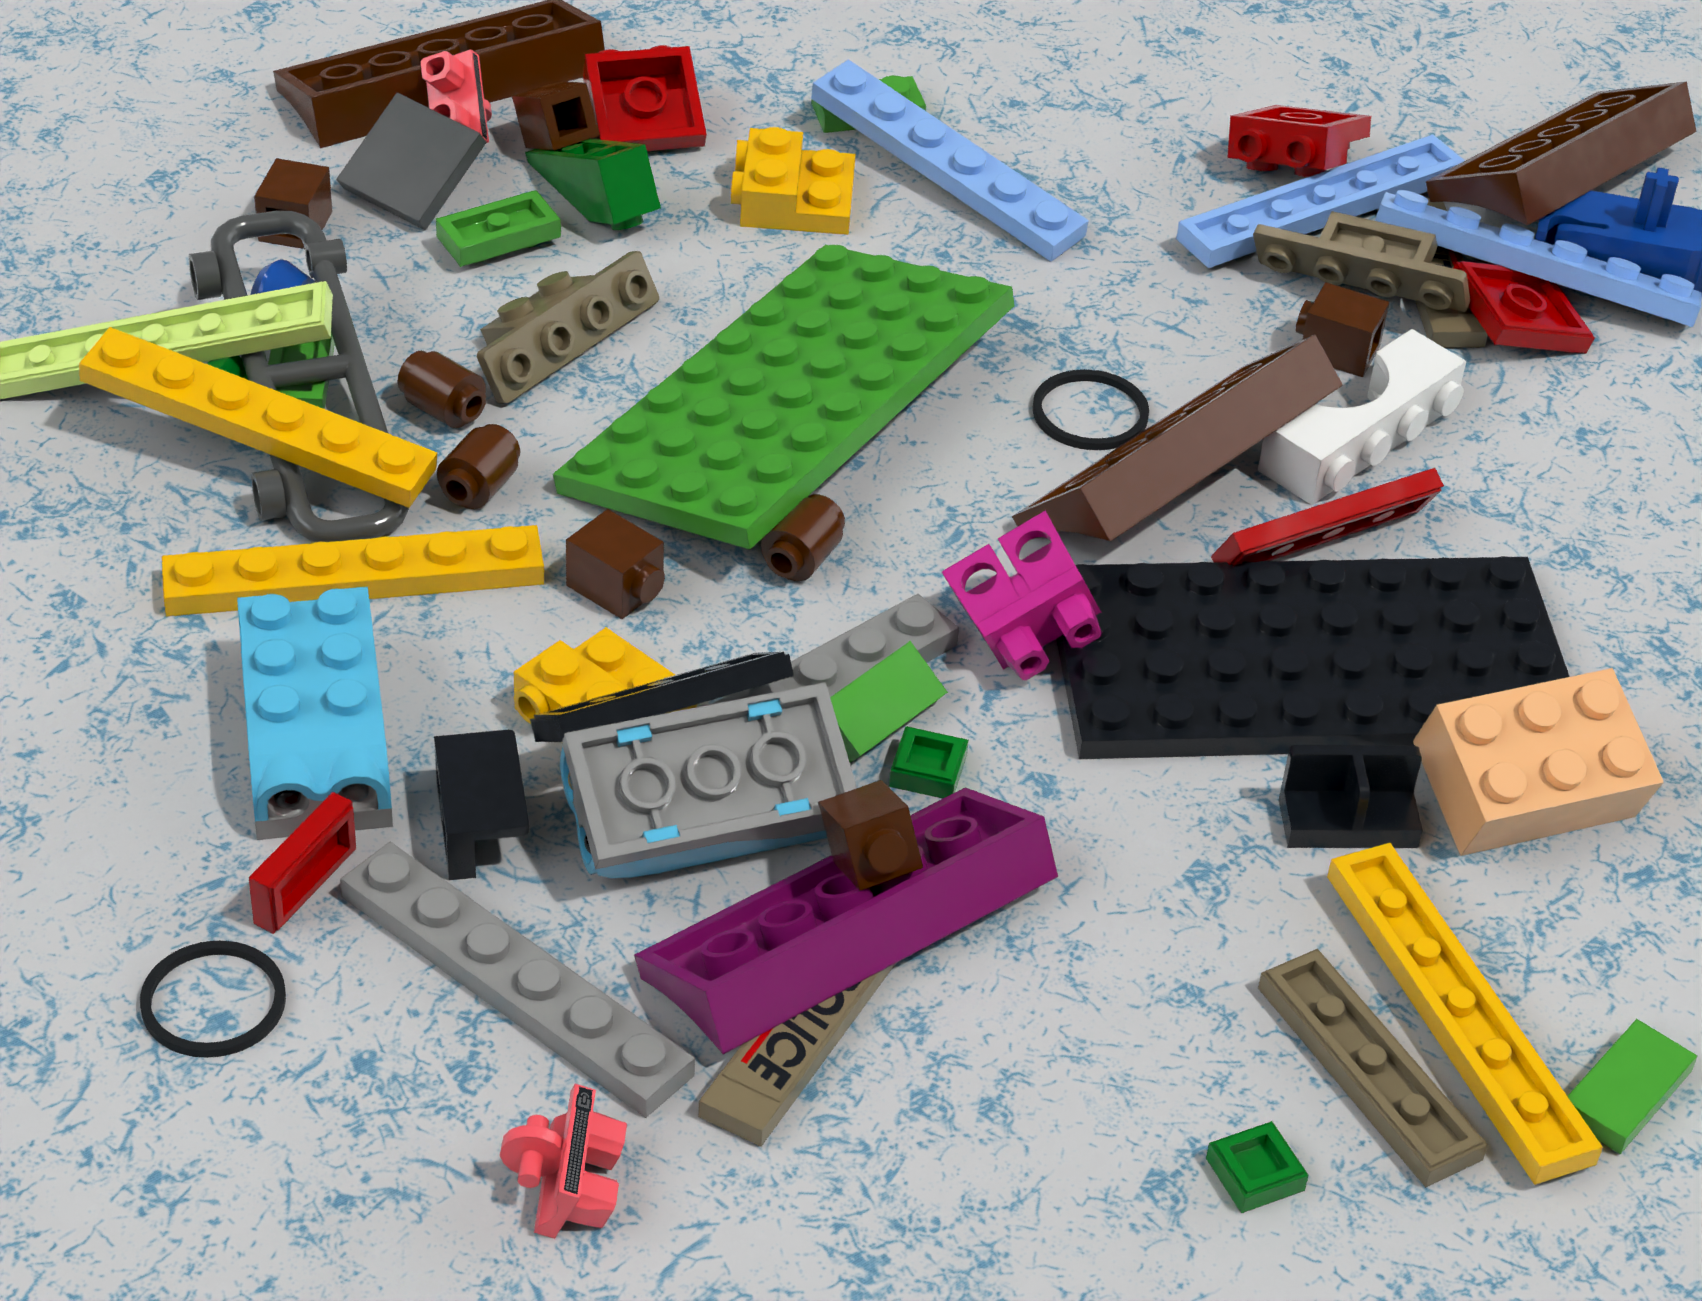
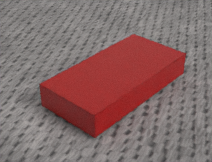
[248,792,356,934]

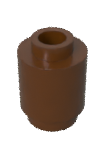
[397,350,486,428]
[437,424,521,509]
[761,494,845,581]

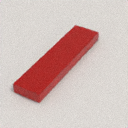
[1211,468,1444,566]

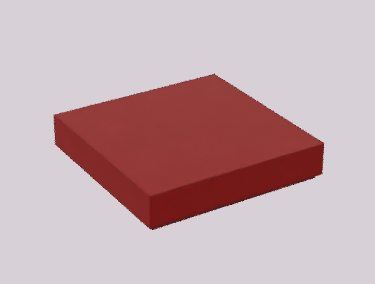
[1453,261,1595,354]

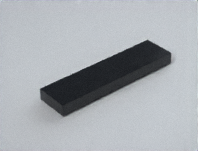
[530,651,794,742]

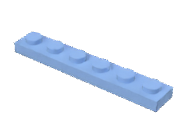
[811,59,1089,262]
[1176,134,1465,268]
[1375,190,1702,327]

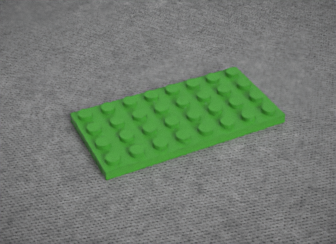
[553,244,1015,549]

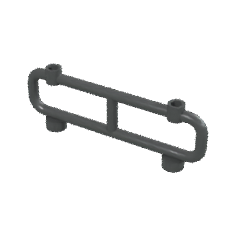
[189,211,409,542]

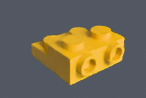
[731,127,856,235]
[513,627,697,724]

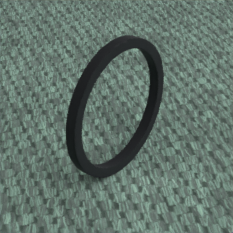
[1033,369,1149,450]
[140,940,286,1058]

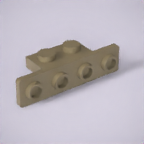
[1253,211,1470,312]
[477,251,659,404]

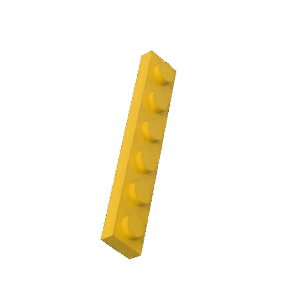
[79,327,437,508]
[162,525,544,617]
[1327,843,1603,1185]

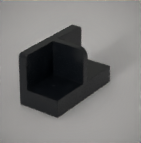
[434,729,529,880]
[1278,745,1423,848]

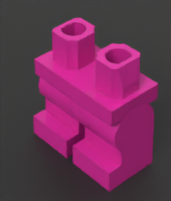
[942,510,1102,680]

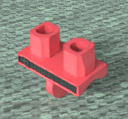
[420,49,492,143]
[500,1084,627,1239]

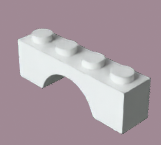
[1258,329,1466,505]

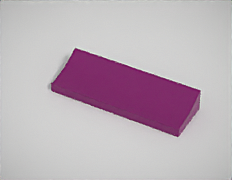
[634,787,1058,1054]

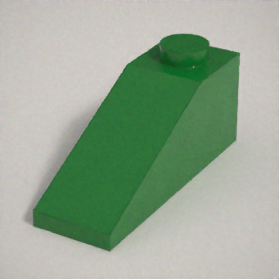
[525,139,661,230]

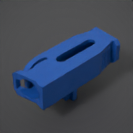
[1534,168,1702,292]

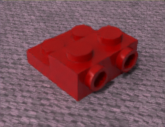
[583,45,707,151]
[1227,105,1372,177]

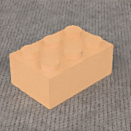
[1413,668,1664,856]

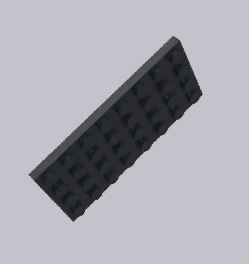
[1056,556,1570,759]

